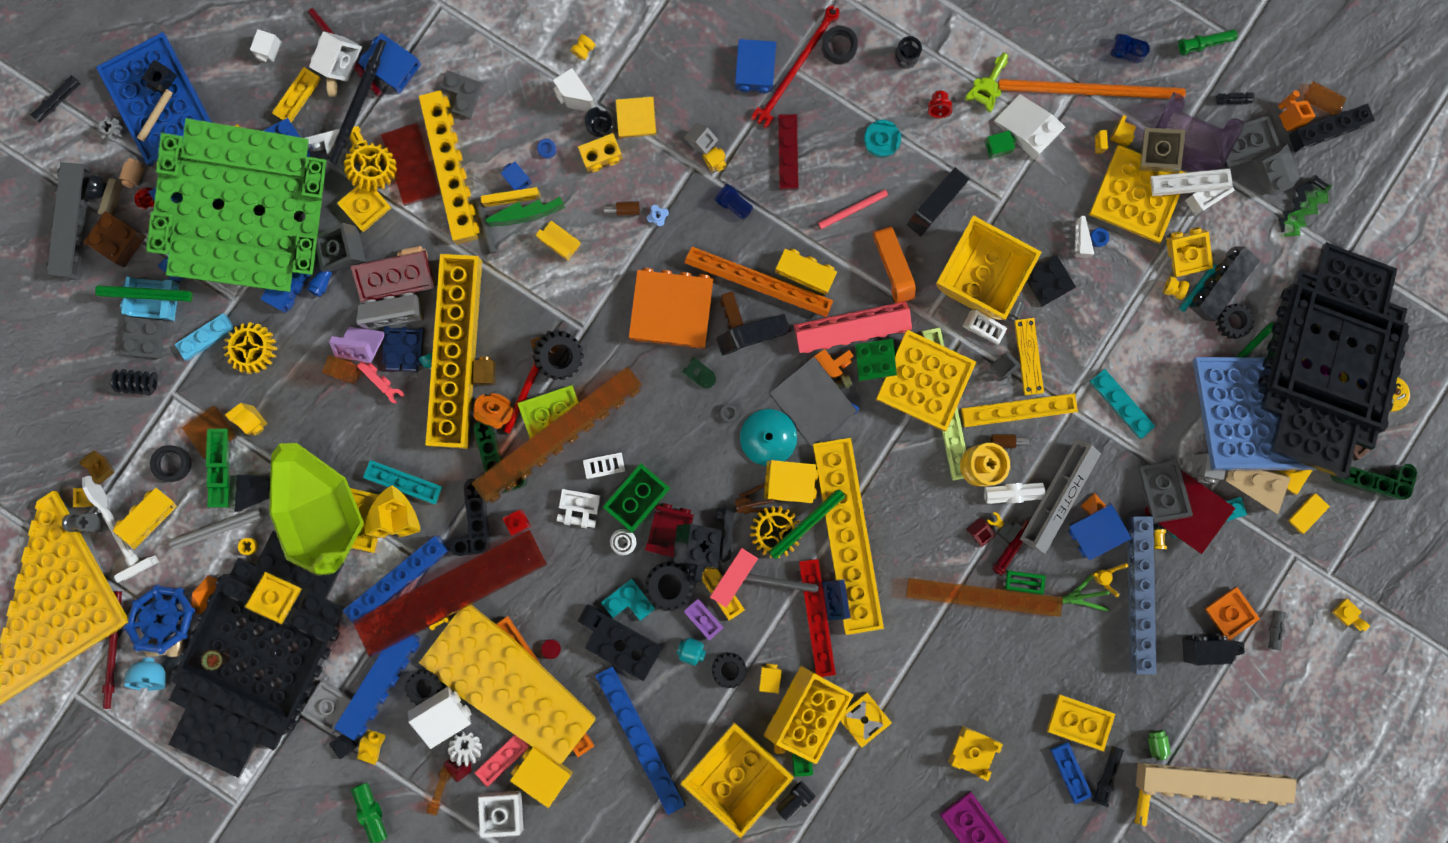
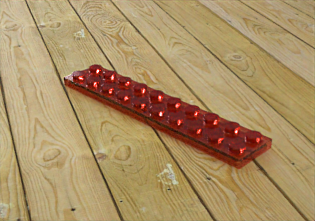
[353,530,547,657]

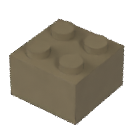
[1139,128,1185,173]

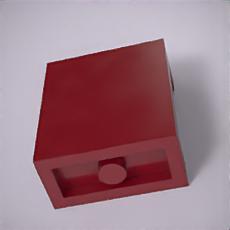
[645,502,694,557]

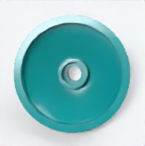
[740,409,797,466]

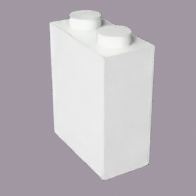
[408,687,471,749]

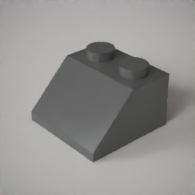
[1252,143,1300,196]
[316,223,366,272]

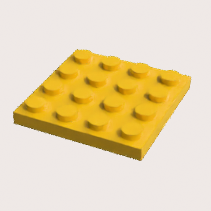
[1089,145,1186,244]
[875,330,976,432]

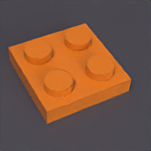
[1203,586,1260,639]

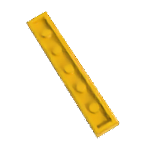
[961,393,1078,428]

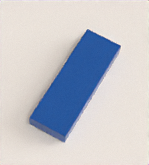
[1049,741,1093,804]

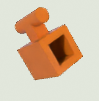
[1278,90,1316,131]

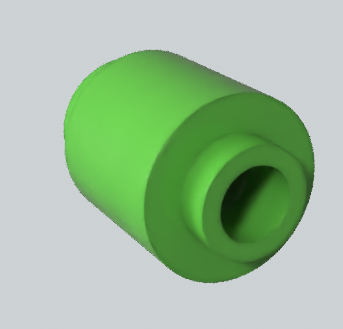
[1148,730,1171,760]

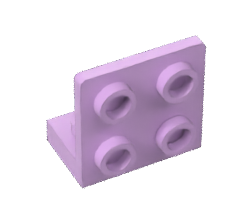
[329,327,384,363]

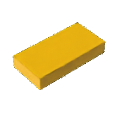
[1287,493,1330,534]

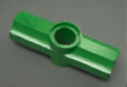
[350,782,388,843]

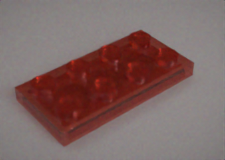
[381,123,441,206]

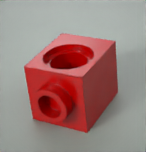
[503,510,532,536]

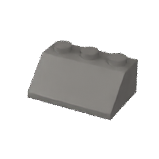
[356,293,423,329]

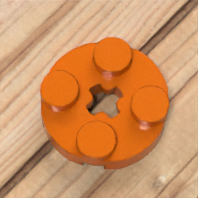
[473,393,513,429]

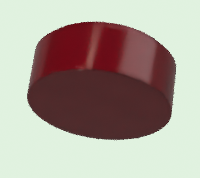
[541,639,561,659]

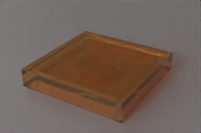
[182,406,237,459]

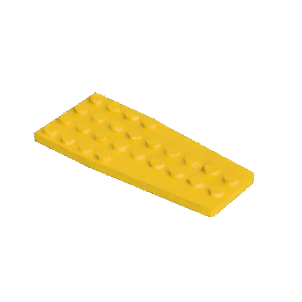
[419,601,596,764]

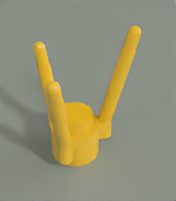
[1091,563,1128,597]

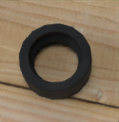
[822,25,858,65]
[150,445,192,482]

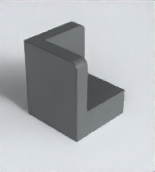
[989,351,1021,381]

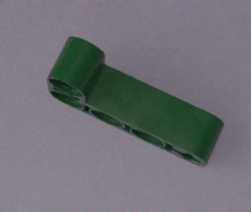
[474,421,527,494]
[1330,464,1417,500]

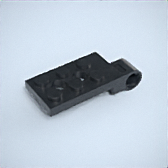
[577,604,663,681]

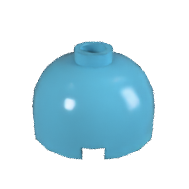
[124,658,166,691]

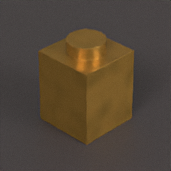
[473,357,496,385]

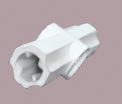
[984,483,1045,504]

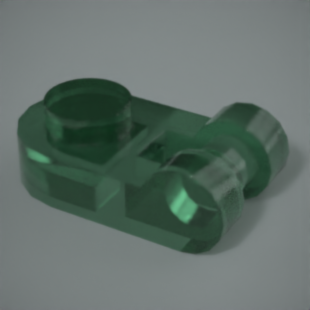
[681,357,716,389]

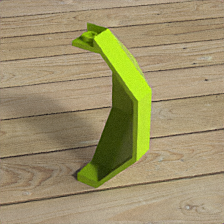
[269,443,364,575]

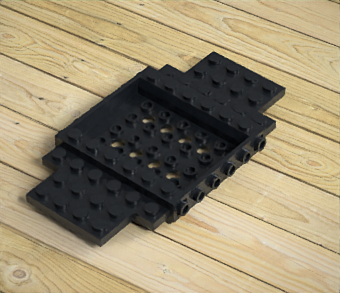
[1258,242,1409,479]
[168,531,344,778]

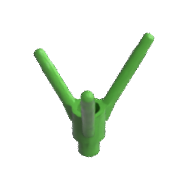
[1062,575,1110,612]

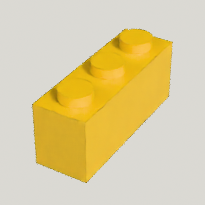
[775,248,837,296]
[112,488,177,550]

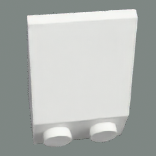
[993,94,1065,160]

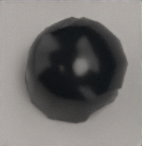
[585,107,614,138]

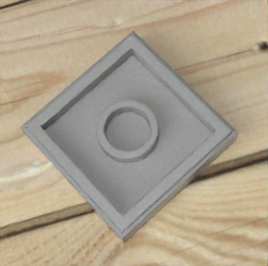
[301,679,352,734]

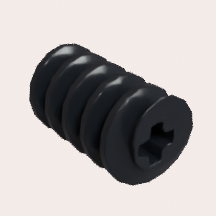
[111,369,158,396]

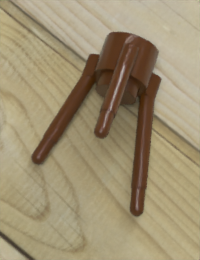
[735,483,783,514]

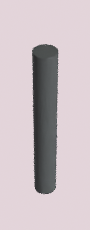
[474,198,496,254]

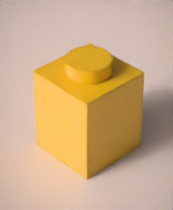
[759,663,782,694]

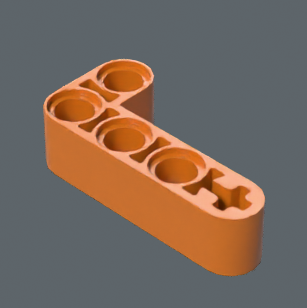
[873,226,916,303]

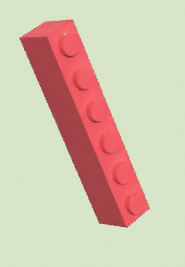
[794,301,912,353]

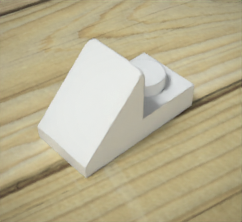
[306,129,340,157]

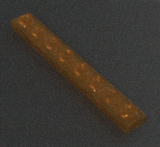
[906,578,1063,617]

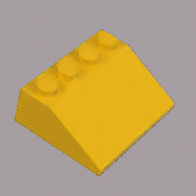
[763,666,853,764]

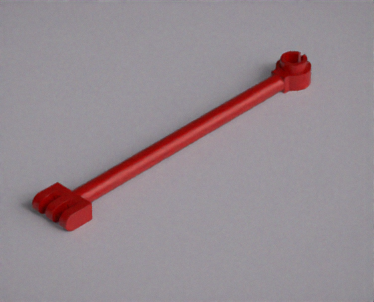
[750,5,840,129]

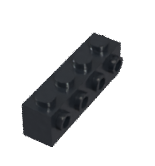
[1189,246,1260,321]

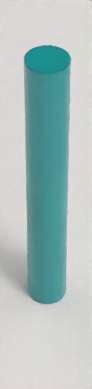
[1178,264,1217,312]

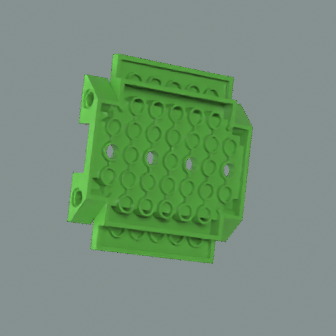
[146,118,326,292]

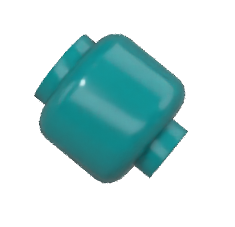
[676,637,706,666]

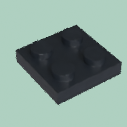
[1027,255,1076,307]

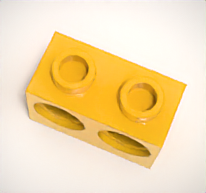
[578,133,623,172]

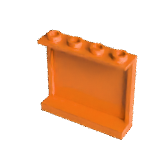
[629,268,713,349]

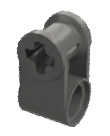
[62,513,102,532]

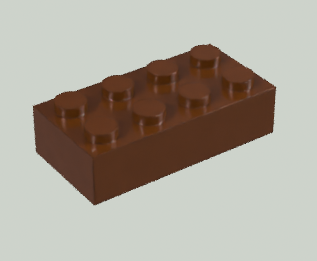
[720,291,744,330]

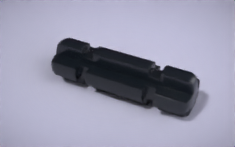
[1216,92,1255,105]

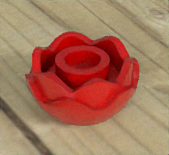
[134,187,155,210]

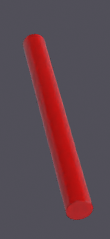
[503,362,539,434]

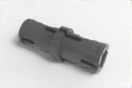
[1268,610,1286,651]

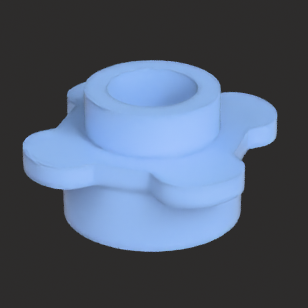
[647,205,669,227]

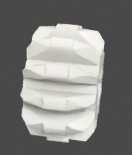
[448,732,482,766]

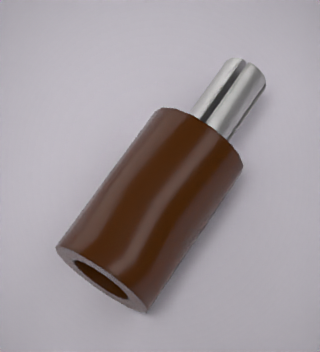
[603,201,640,216]
[991,434,1029,449]

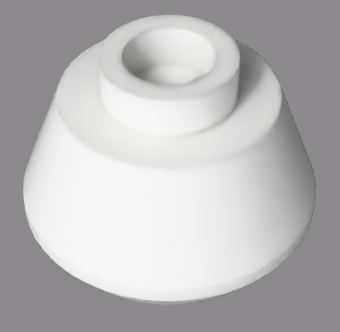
[610,529,636,555]

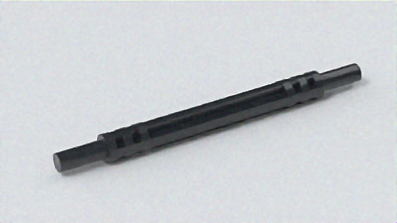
[329,39,387,165]

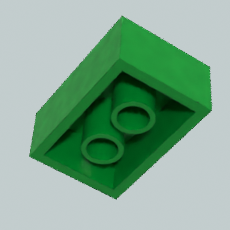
[603,463,671,533]

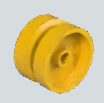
[960,443,1010,487]

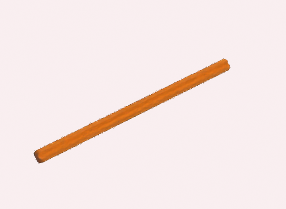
[998,79,1186,99]

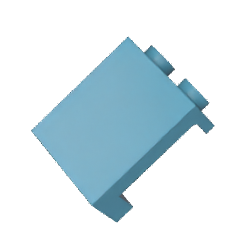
[120,276,179,321]

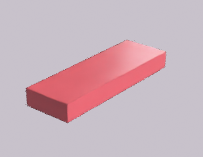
[710,547,758,608]
[474,735,531,787]

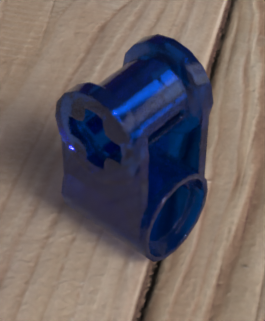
[1110,34,1150,63]

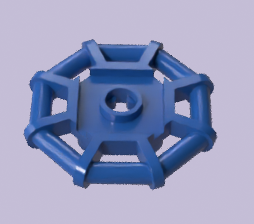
[123,584,195,655]

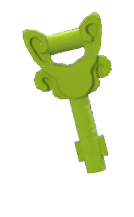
[965,53,1008,113]

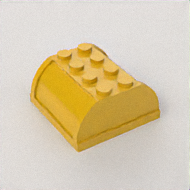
[936,215,1042,321]
[681,722,794,839]

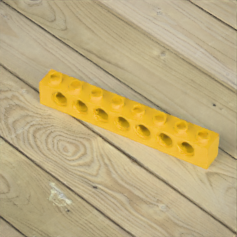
[419,90,480,245]

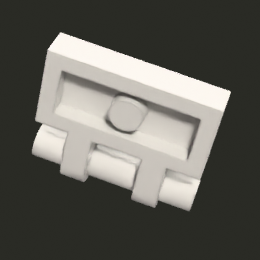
[557,489,601,529]

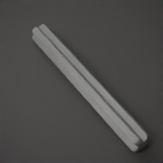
[169,509,263,550]

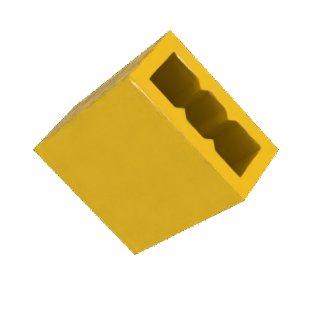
[764,460,818,503]
[510,747,573,808]

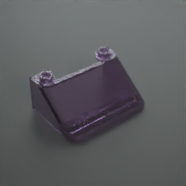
[1156,92,1245,172]

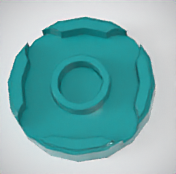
[864,120,901,158]

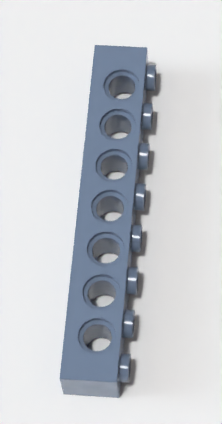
[1127,517,1156,674]

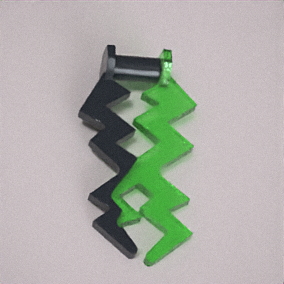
[1278,175,1332,237]

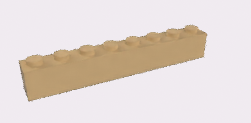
[1136,763,1297,806]

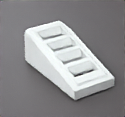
[1074,216,1094,258]
[963,309,1007,345]
[583,453,625,479]

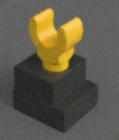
[987,512,1022,543]

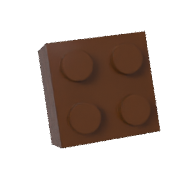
[83,211,146,267]

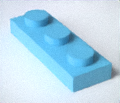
[175,313,234,361]

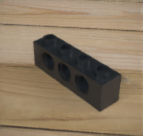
[1288,103,1375,153]

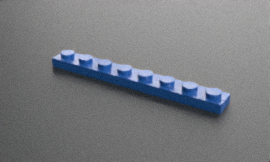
[595,666,685,815]

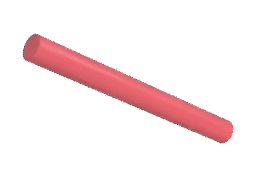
[818,189,888,229]

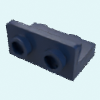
[822,579,851,620]

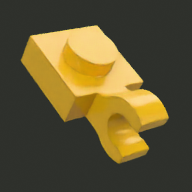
[1331,598,1370,632]

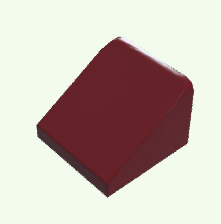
[966,518,996,548]
[443,758,472,782]

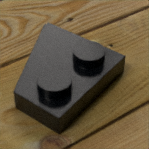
[234,475,270,512]

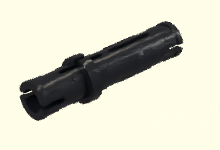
[30,75,81,123]

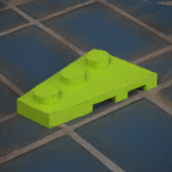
[517,384,579,439]

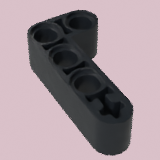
[906,167,970,237]
[715,314,791,356]
[451,478,491,556]

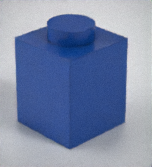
[501,162,532,191]

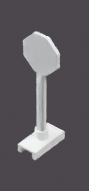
[82,476,159,583]

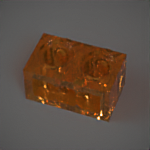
[322,355,361,384]

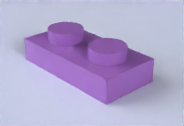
[683,599,724,641]

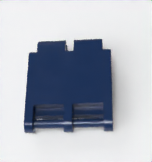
[382,326,424,372]

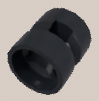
[894,36,922,69]

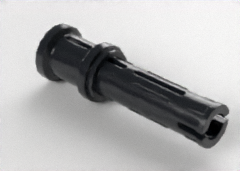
[1092,746,1124,807]

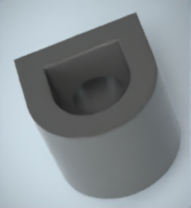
[1006,300,1025,322]

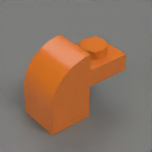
[810,349,854,379]

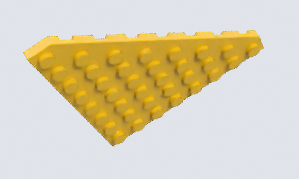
[0,491,128,705]

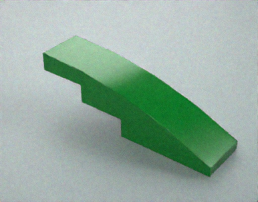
[485,197,566,227]
[206,429,229,508]

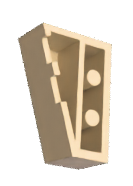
[1224,470,1290,514]

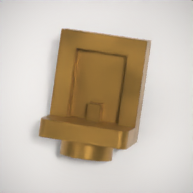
[79,450,115,485]

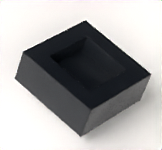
[329,734,358,760]

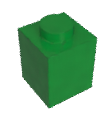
[985,130,1016,159]

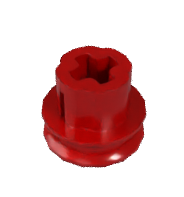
[928,91,952,119]

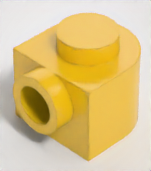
[702,147,727,173]

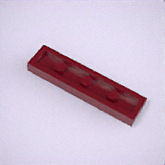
[778,114,798,190]

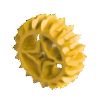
[344,142,397,192]
[223,322,277,374]
[750,506,801,558]

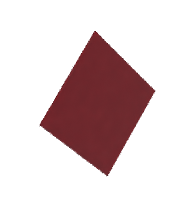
[1143,469,1236,555]

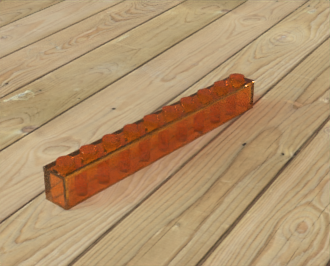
[472,366,642,503]

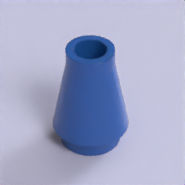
[307,270,332,297]

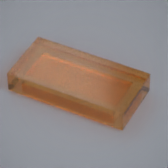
[1302,81,1347,115]

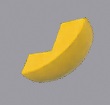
[365,485,421,538]

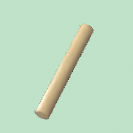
[137,89,173,142]

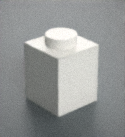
[250,29,281,62]

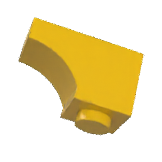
[225,403,267,436]

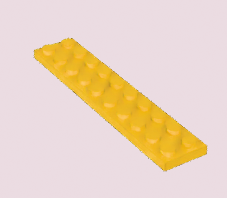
[813,438,884,635]

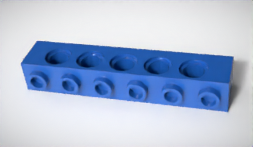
[343,536,451,626]

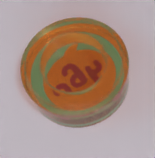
[201,650,223,671]

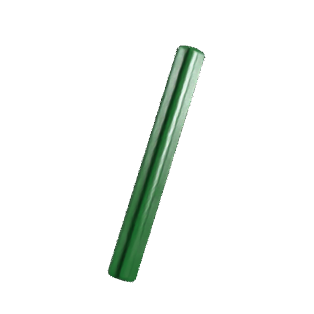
[95,285,193,302]
[769,490,845,559]

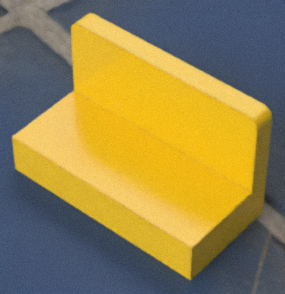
[536,221,581,261]

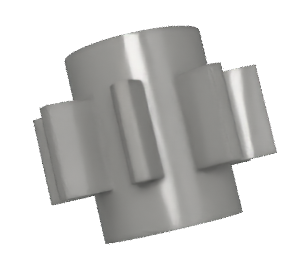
[97,117,124,142]

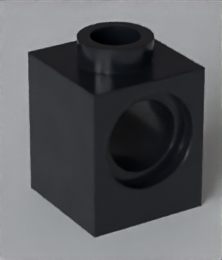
[142,59,177,93]

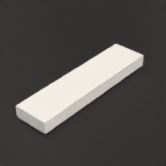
[1150,169,1233,196]

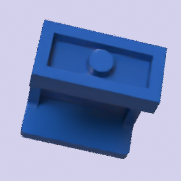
[359,33,422,94]
[735,39,776,94]
[1068,502,1132,561]

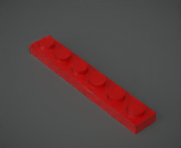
[799,559,836,677]

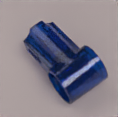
[714,184,754,221]

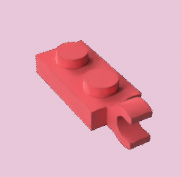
[357,362,404,404]

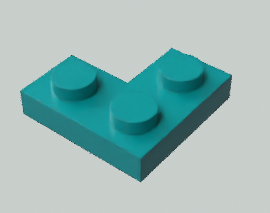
[601,579,656,621]

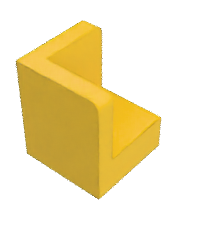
[1109,115,1136,147]

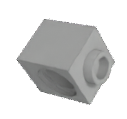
[684,124,718,154]

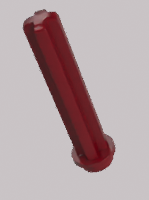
[992,520,1030,576]

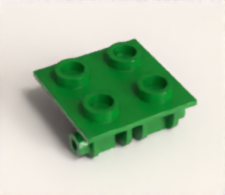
[855,339,897,381]

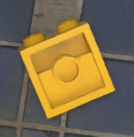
[1166,227,1213,277]

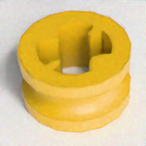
[238,538,258,555]

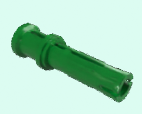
[1178,29,1238,56]

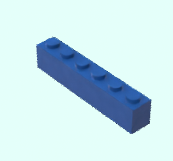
[334,625,421,741]

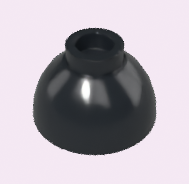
[85,173,107,199]

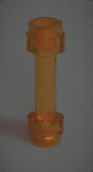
[426,766,451,815]

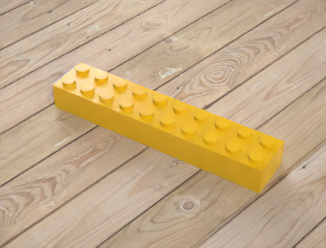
[425,254,482,449]

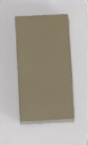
[98,178,124,216]

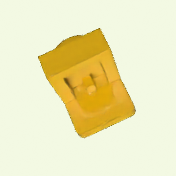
[357,730,386,765]

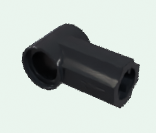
[775,781,816,821]

